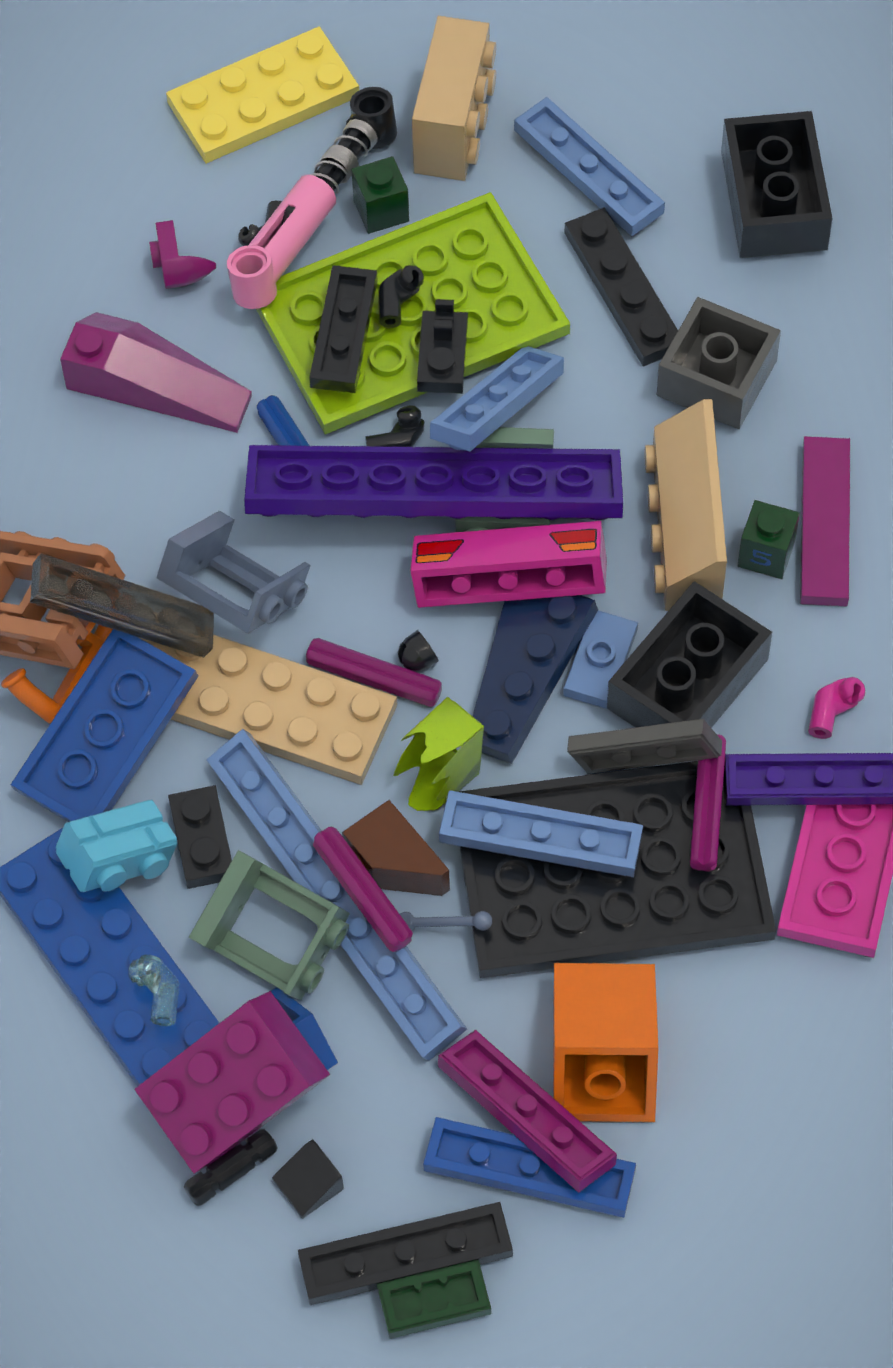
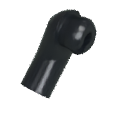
[365,405,425,447]

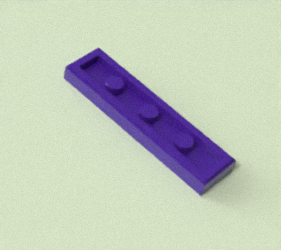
[724,753,893,805]

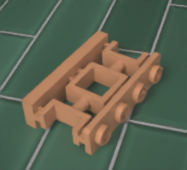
[0,531,125,669]

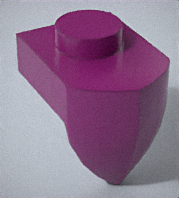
[149,220,217,289]

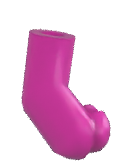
[808,677,865,739]

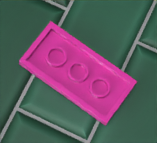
[777,804,893,958]

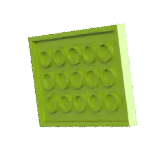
[256,192,570,435]

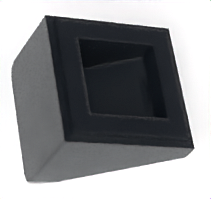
[272,1139,344,1219]

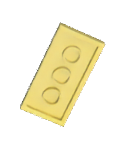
[166,26,359,164]

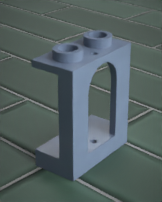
[156,511,311,634]

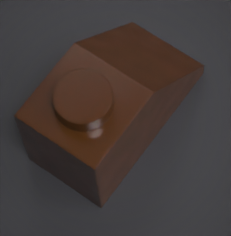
[342,800,450,896]

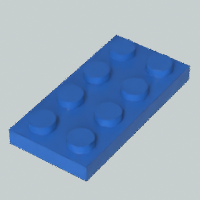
[10,625,199,822]

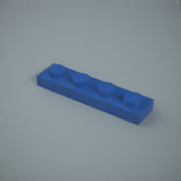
[423,1117,636,1218]

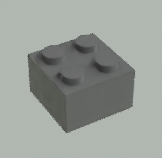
[656,297,781,429]

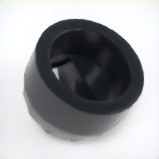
[397,630,439,672]

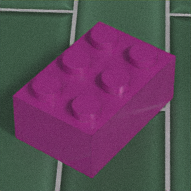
[134,991,330,1174]

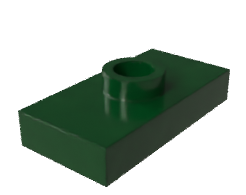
[377,1259,491,1339]

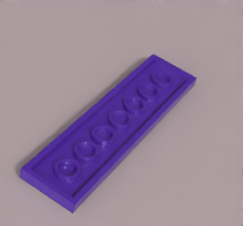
[244,445,624,520]

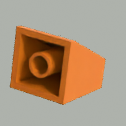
[553,963,658,1122]

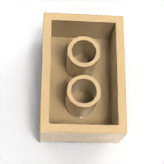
[412,15,496,181]

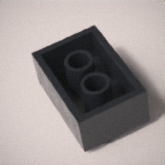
[721,111,833,258]
[607,581,772,728]

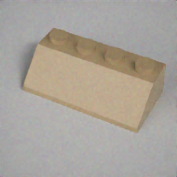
[644,399,727,611]

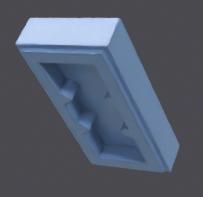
[563,610,638,709]

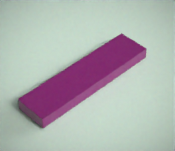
[800,436,850,606]
[438,1030,617,1192]

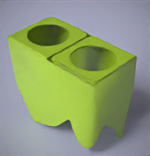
[393,697,484,811]

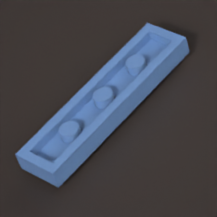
[514,97,665,237]
[430,346,564,452]
[439,790,643,877]

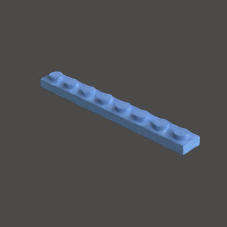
[206,729,467,1061]

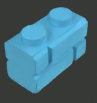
[56,800,177,892]

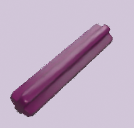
[306,638,442,707]
[690,734,726,872]
[313,826,413,952]

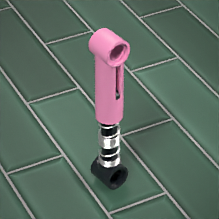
[227,87,397,309]

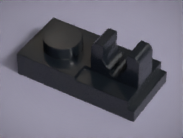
[417,299,468,394]

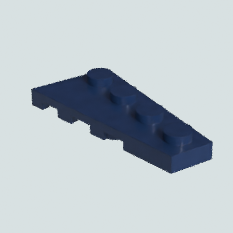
[473,595,598,764]

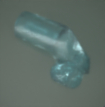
[128,954,179,1026]

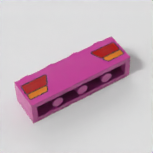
[410,521,607,608]

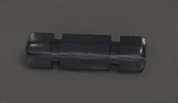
[184,1129,278,1206]

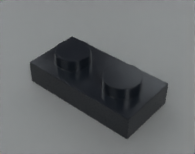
[168,785,232,889]

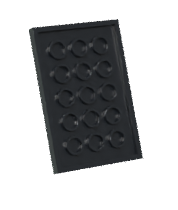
[458,761,776,978]

